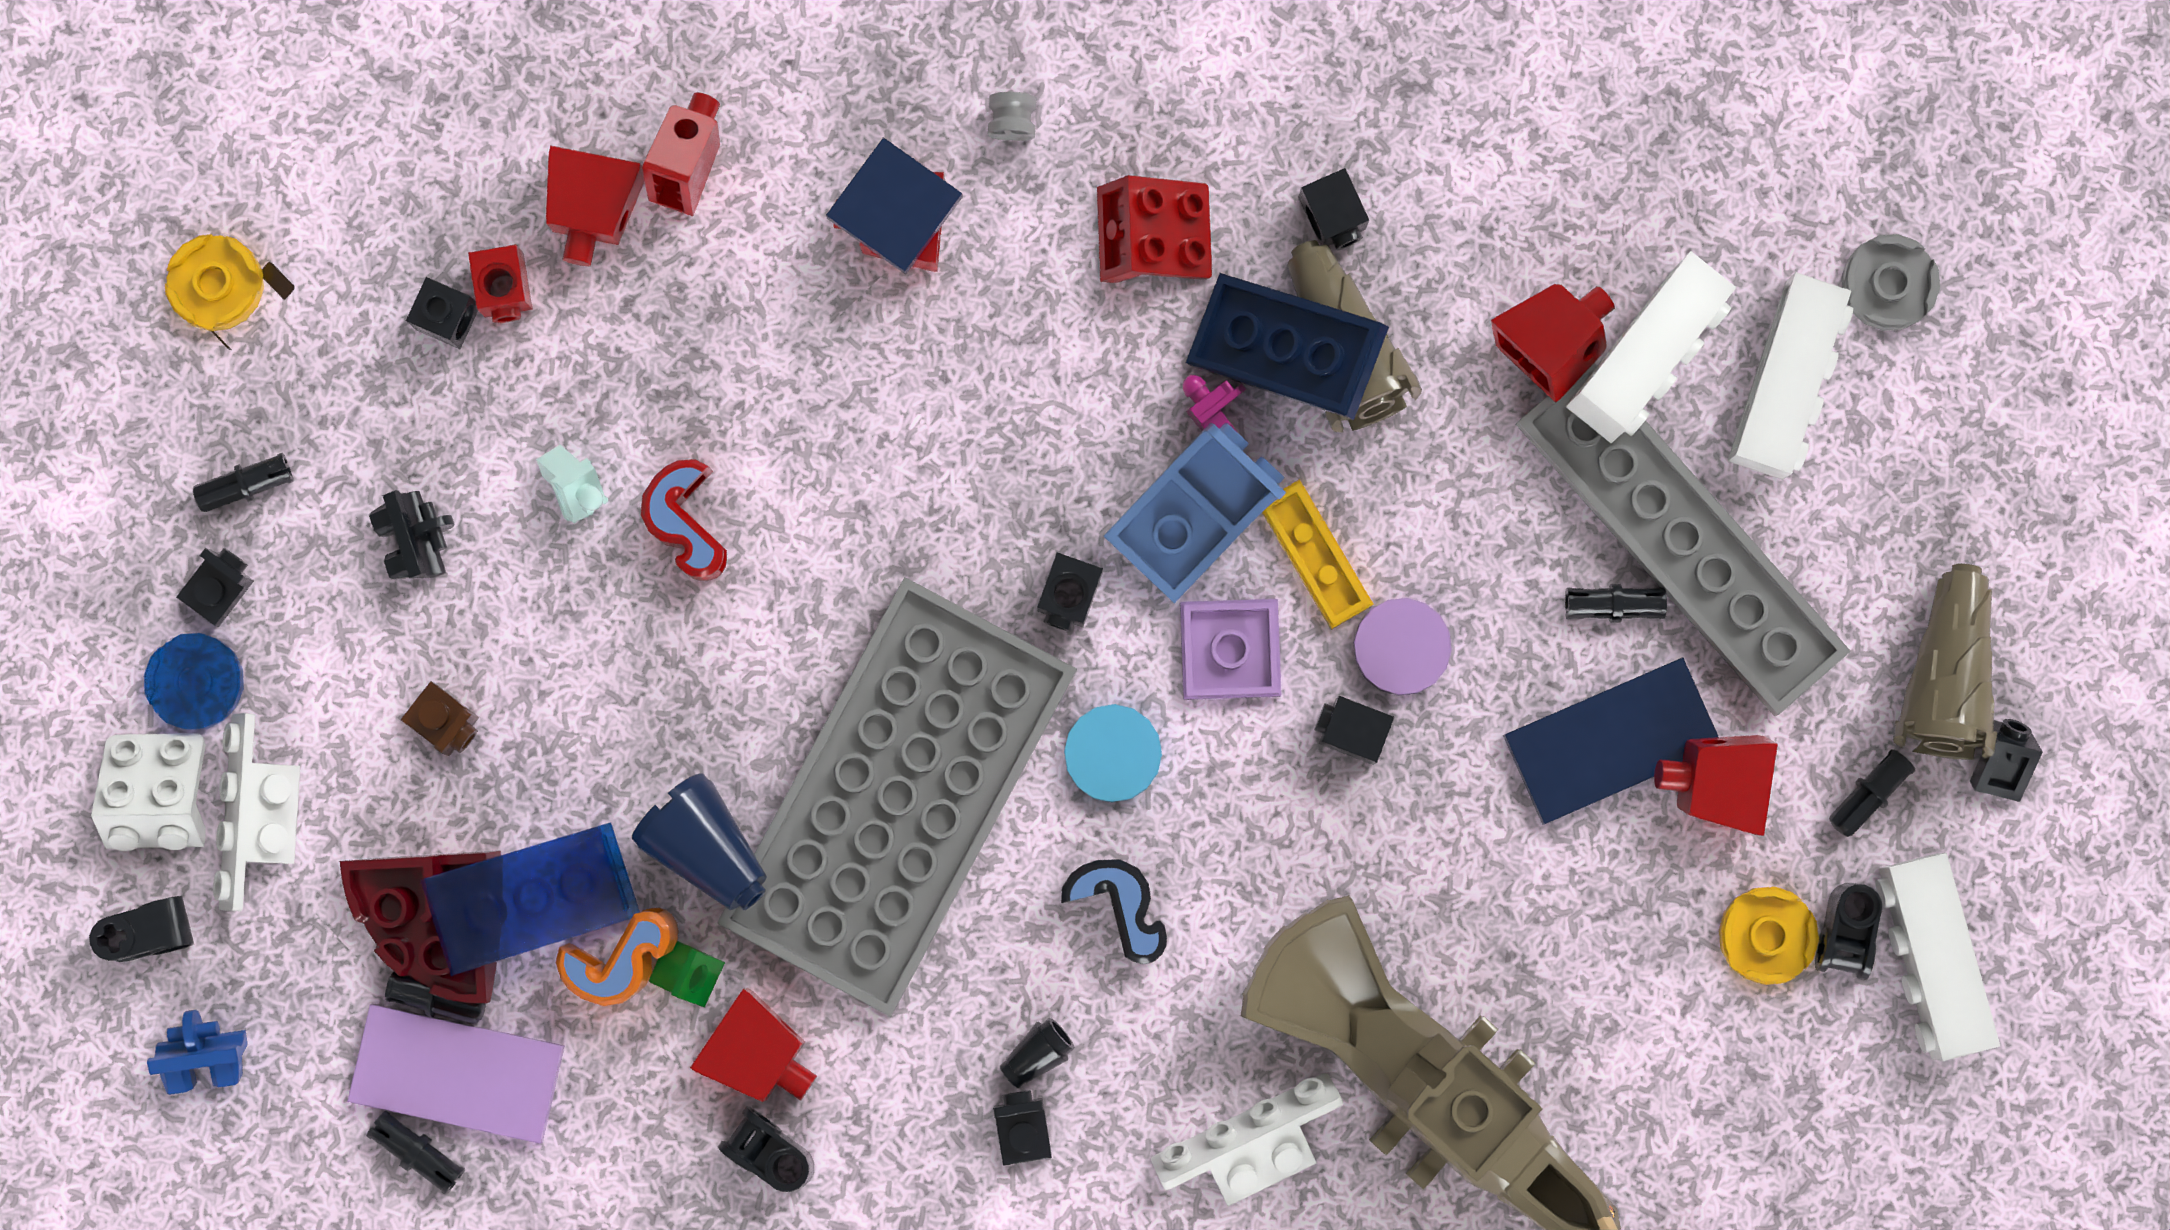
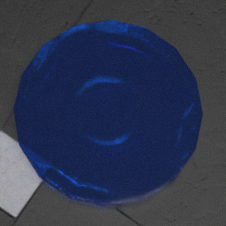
[144,633,244,730]

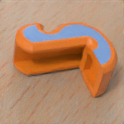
[555,908,679,1006]

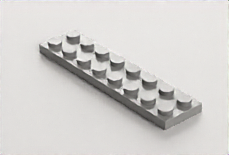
[1515,363,1851,716]

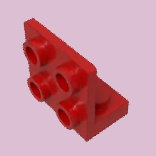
[1097,175,1212,283]

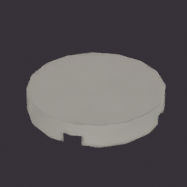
[1841,234,1940,331]

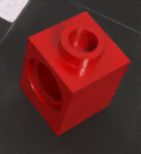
[468,244,533,323]

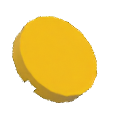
[165,234,264,331]
[1719,887,1819,985]

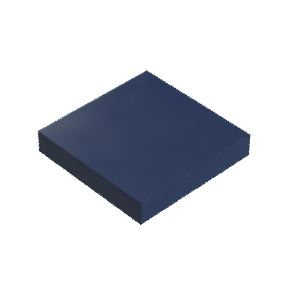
[826,137,963,275]

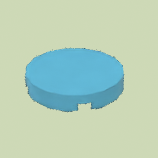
[1064,704,1162,803]

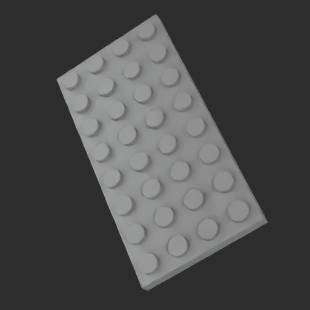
[717,577,1077,1017]

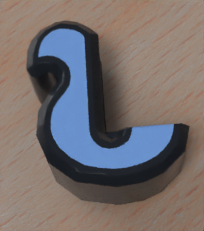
[1061,859,1167,964]

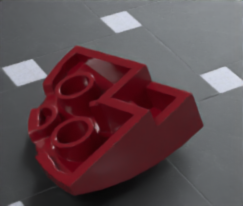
[339,851,502,1003]

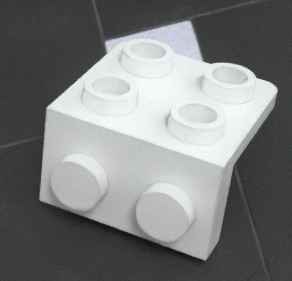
[91,733,206,851]

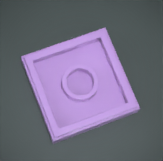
[1180,599,1281,700]

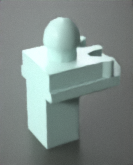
[536,445,608,523]

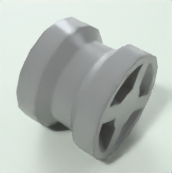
[988,92,1037,141]

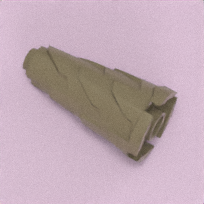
[1287,240,1422,433]
[1893,563,1997,760]

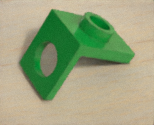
[649,941,725,1008]

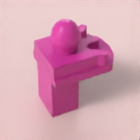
[1183,375,1246,432]

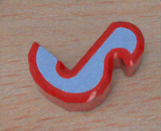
[641,459,727,581]

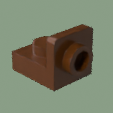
[401,681,479,756]

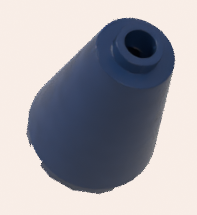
[632,773,767,910]

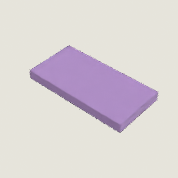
[347,1004,565,1144]

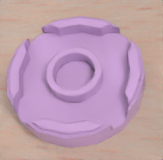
[1353,598,1452,696]

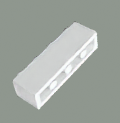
[1566,251,1737,443]
[1728,272,1853,480]
[1875,853,2000,1061]

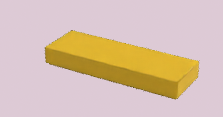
[1262,479,1374,630]

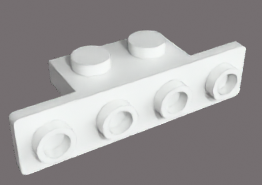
[213,713,300,911]
[1151,1073,1343,1206]

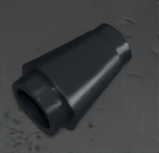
[1000,1018,1075,1088]

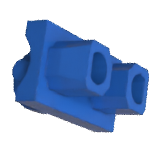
[147,1009,248,1095]

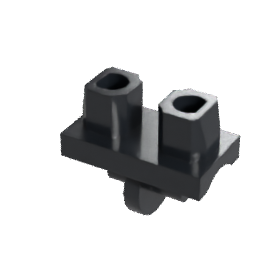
[369,490,455,579]

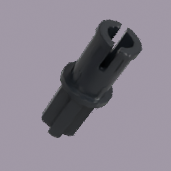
[193,452,294,512]
[1829,749,1916,837]
[385,971,486,1024]

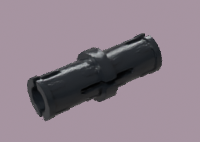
[1565,584,1667,623]
[366,1110,465,1195]

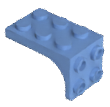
[1103,422,1286,604]

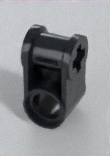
[1815,883,1882,980]
[89,896,194,962]
[718,1106,814,1192]

